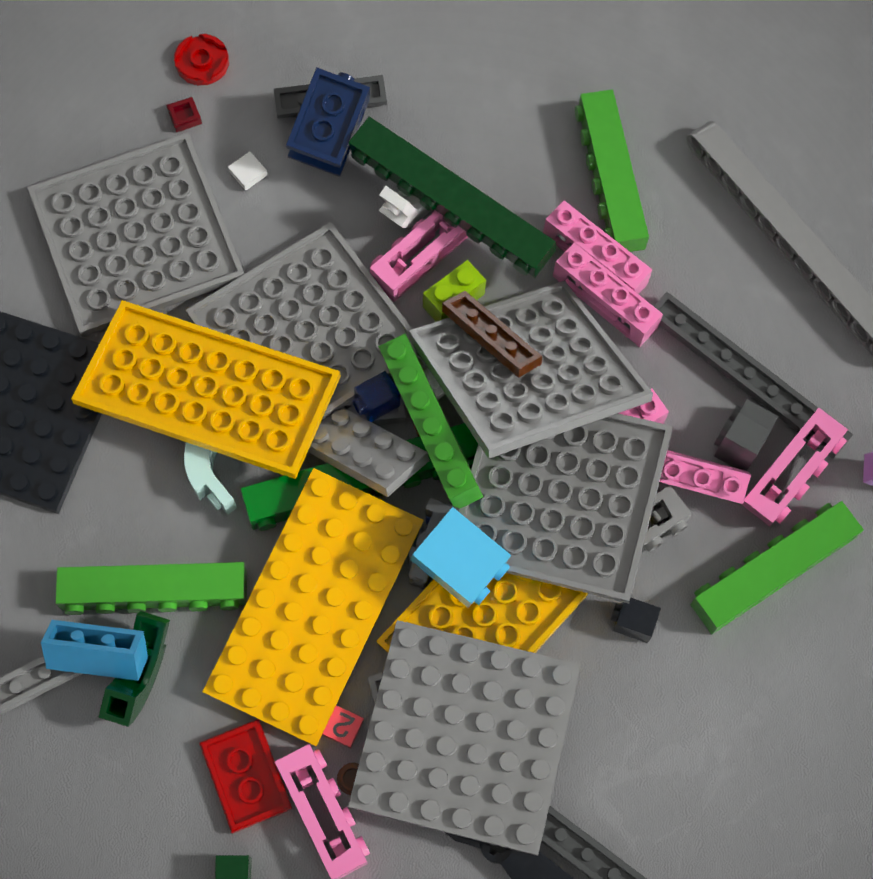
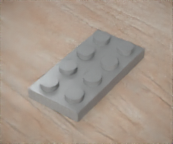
[308,408,429,497]

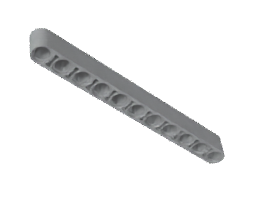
[686,121,873,356]

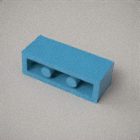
[41,620,148,681]

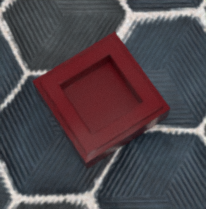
[166,97,202,133]

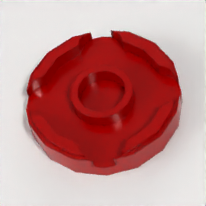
[174,34,229,86]

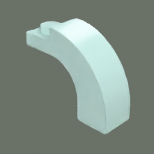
[184,442,237,515]

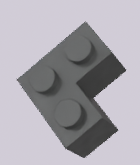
[714,399,779,471]

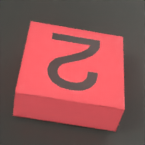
[322,705,364,749]

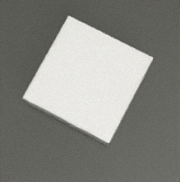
[228,151,268,191]

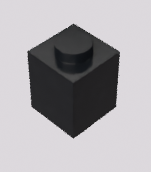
[610,597,661,643]

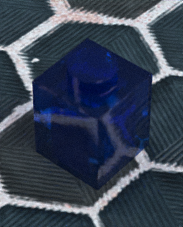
[352,371,401,422]

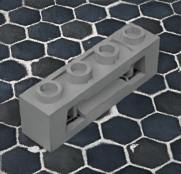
[642,485,692,552]

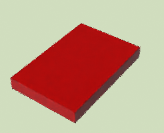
[199,719,293,834]

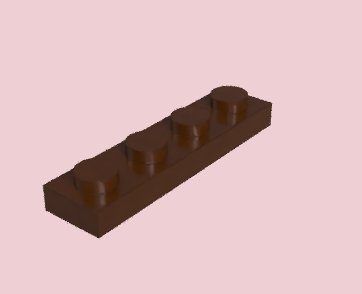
[442,291,542,378]

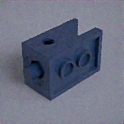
[286,67,370,177]

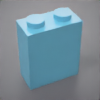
[410,507,512,608]

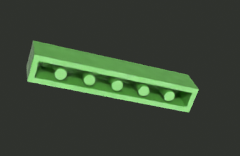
[575,89,649,252]
[378,333,483,509]
[690,501,864,635]
[56,562,247,615]

